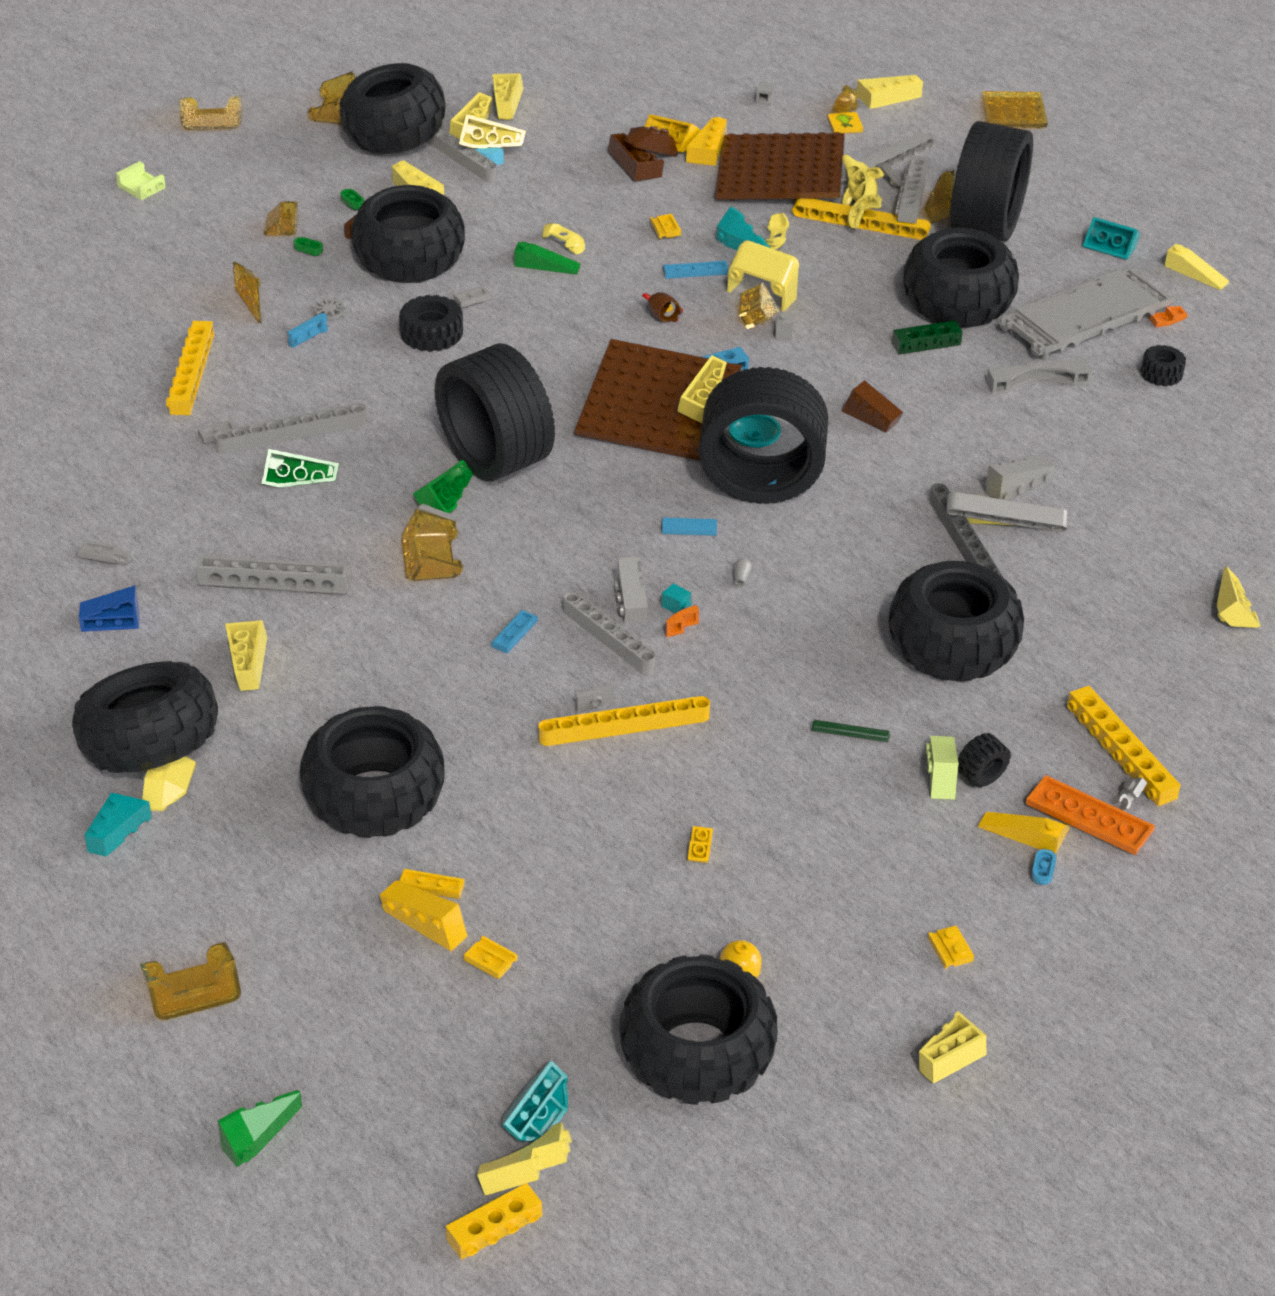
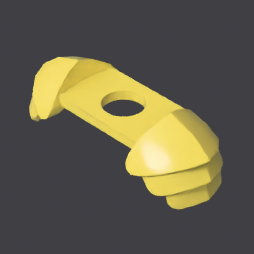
[765,213,789,250]
[542,223,585,254]

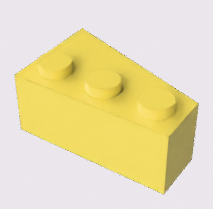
[919,1011,986,1084]

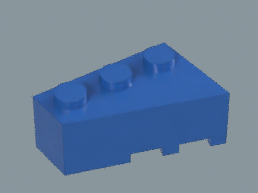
[79,585,140,632]

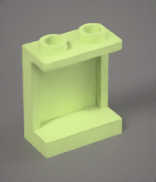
[116,161,166,200]

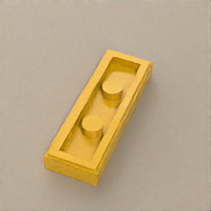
[399,869,465,899]

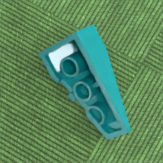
[716,206,770,250]

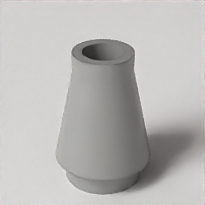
[734,558,752,587]

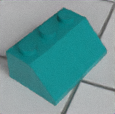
[1082,217,1141,260]

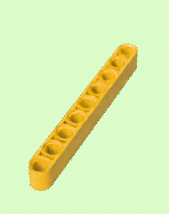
[792,198,931,240]
[538,696,710,746]

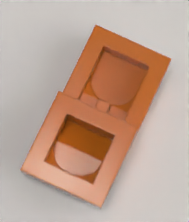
[1149,306,1188,327]
[665,605,699,637]

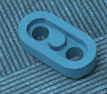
[1031,849,1056,885]

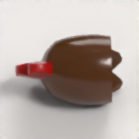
[642,292,683,322]

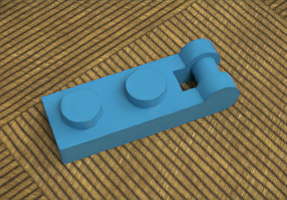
[287,313,328,348]

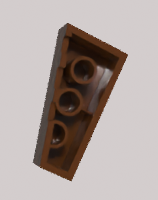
[608,133,664,181]

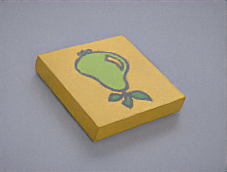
[827,112,863,133]

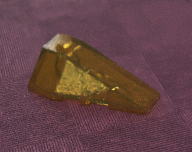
[232,262,262,324]

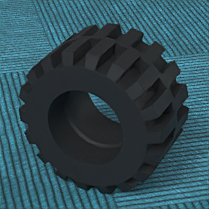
[1141,345,1186,386]
[958,733,1011,788]

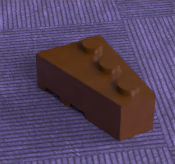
[841,380,903,433]

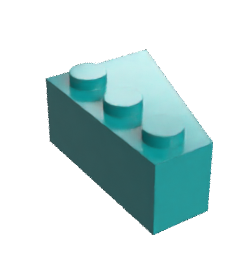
[84,792,152,857]

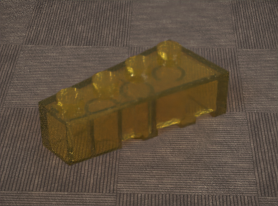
[924,170,956,224]

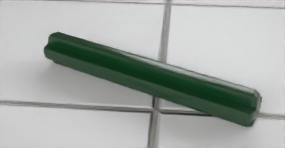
[812,720,890,742]

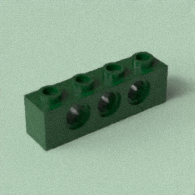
[892,320,963,355]

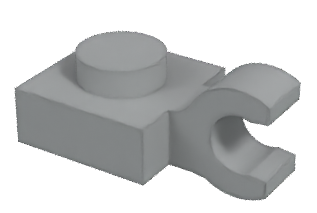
[1114,777,1147,810]

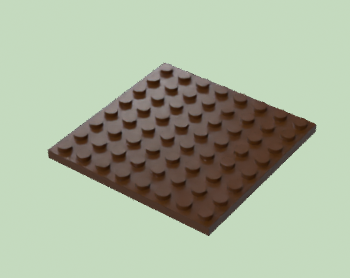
[715,132,845,199]
[575,339,742,461]

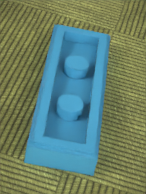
[662,517,717,536]
[491,610,538,654]

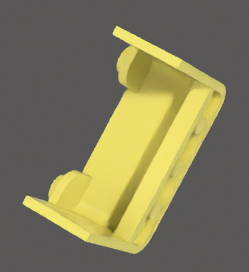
[727,240,799,312]

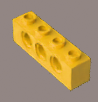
[446,1183,542,1260]

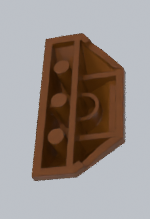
[626,126,678,157]

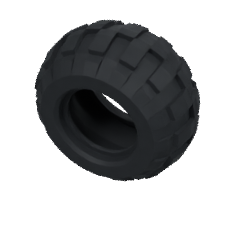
[340,63,446,154]
[351,185,465,283]
[903,228,1019,328]
[888,561,1024,681]
[300,706,445,838]
[620,954,778,1105]

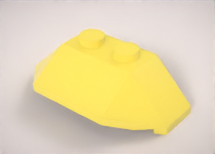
[142,756,196,811]

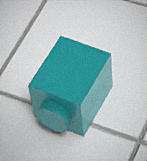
[662,583,692,613]

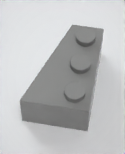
[614,556,647,623]

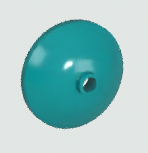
[729,415,781,448]

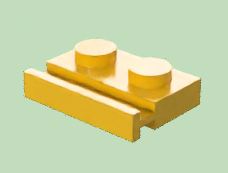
[650,213,681,239]
[927,925,974,969]
[464,936,518,980]

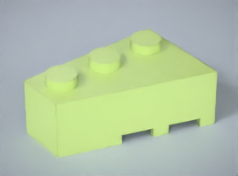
[926,736,958,800]

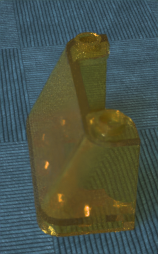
[308,71,356,124]
[179,96,243,130]
[401,509,463,581]
[140,942,241,1020]

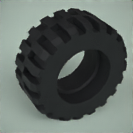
[399,295,463,352]

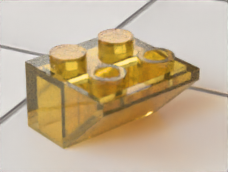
[264,201,299,236]
[739,283,780,329]

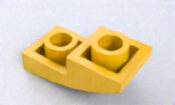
[688,826,713,863]

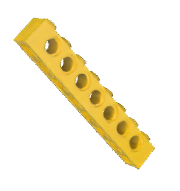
[166,321,214,415]
[1067,685,1181,806]

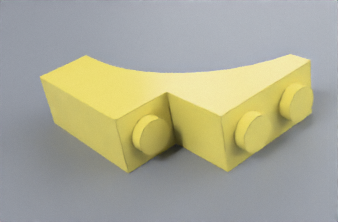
[477,1122,572,1196]

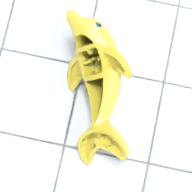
[841,154,884,229]

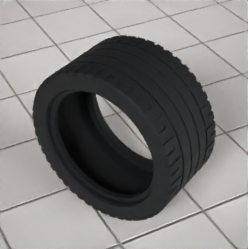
[950,121,1033,241]
[434,343,555,481]
[699,367,828,504]

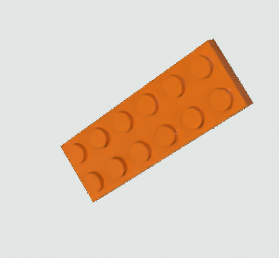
[1026,775,1155,856]

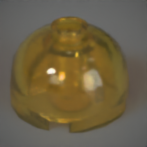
[832,85,859,113]

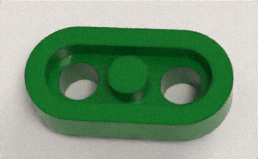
[340,189,364,210]
[293,237,323,256]

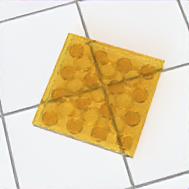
[982,91,1048,129]

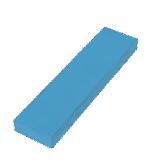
[663,261,729,279]

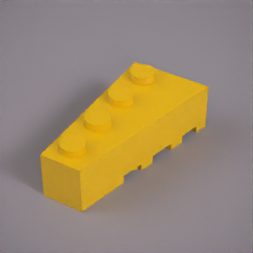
[686,117,727,166]
[379,880,468,952]

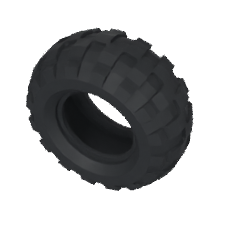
[72,661,218,773]

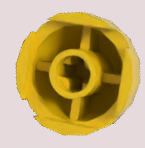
[719,940,762,978]

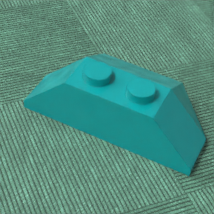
[502,1060,568,1142]

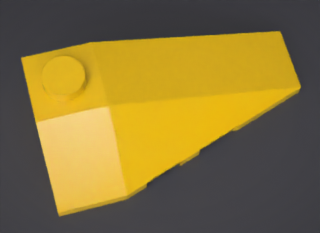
[644,114,701,152]
[978,812,1070,855]

